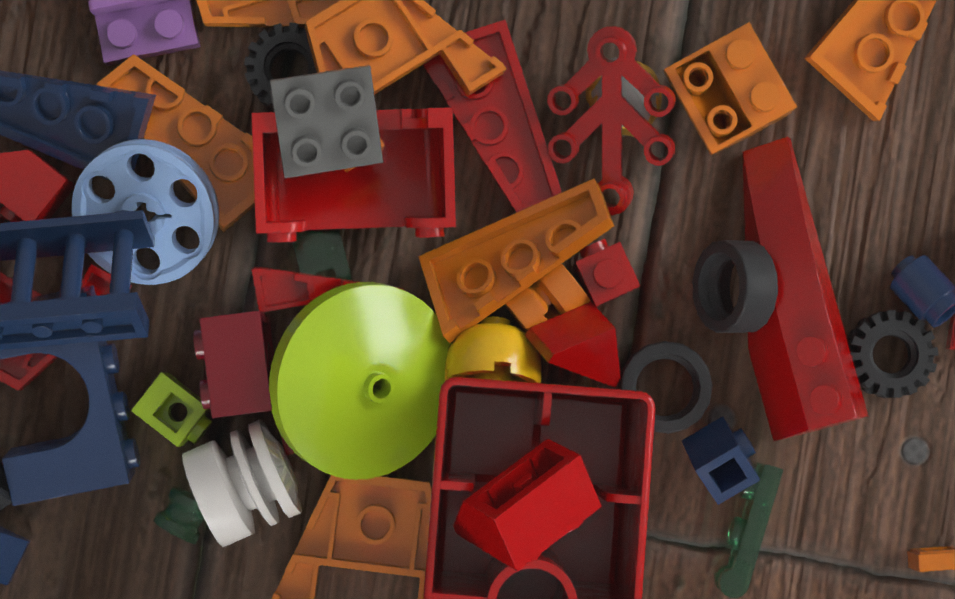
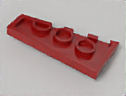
[423,20,562,213]

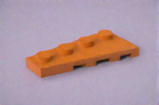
[804,0,937,122]
[96,54,255,232]
[418,178,614,343]

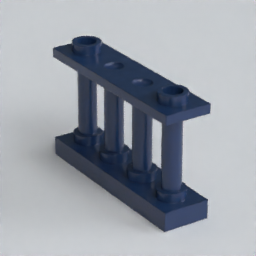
[0,210,155,350]

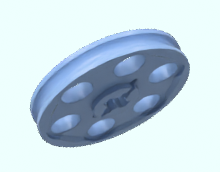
[72,139,219,285]

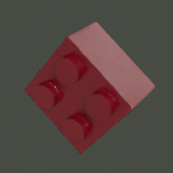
[193,311,275,418]

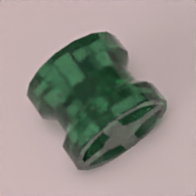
[153,486,205,544]

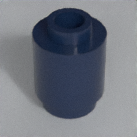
[890,255,955,328]

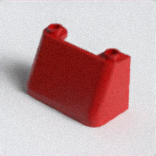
[251,107,456,242]

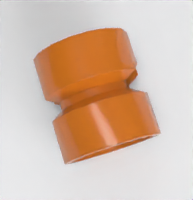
[504,264,591,333]

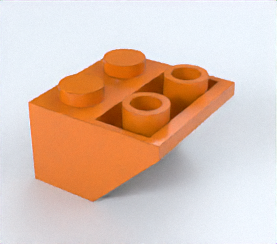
[663,22,797,155]

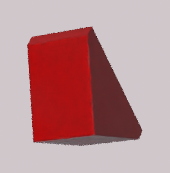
[525,302,621,387]

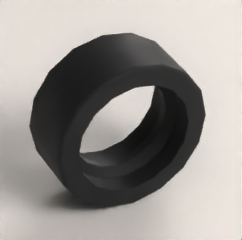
[692,240,778,333]
[618,341,713,434]

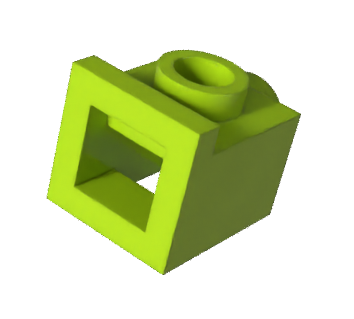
[131,372,213,447]

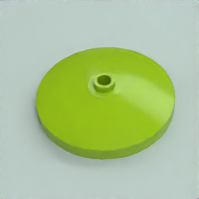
[269,282,451,480]

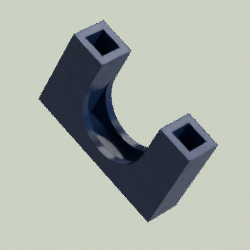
[0,285,140,506]

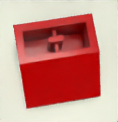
[453,439,602,571]

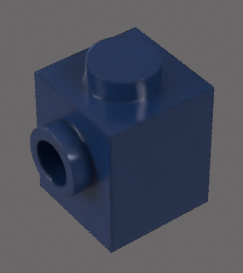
[681,416,760,505]

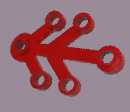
[547,26,676,215]

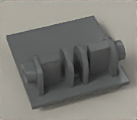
[270,65,383,178]

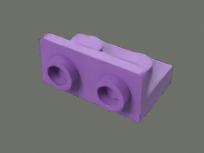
[88,0,201,66]

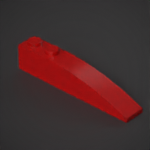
[742,137,869,442]

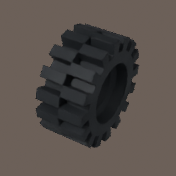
[244,23,317,111]
[847,310,938,398]

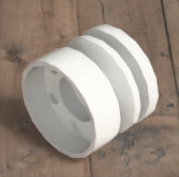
[182,419,302,547]

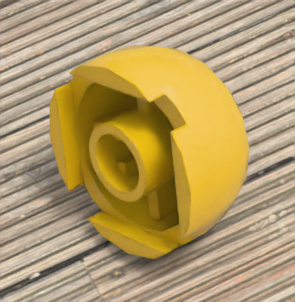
[445,316,542,383]

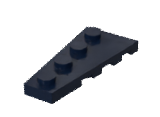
[0,70,156,182]

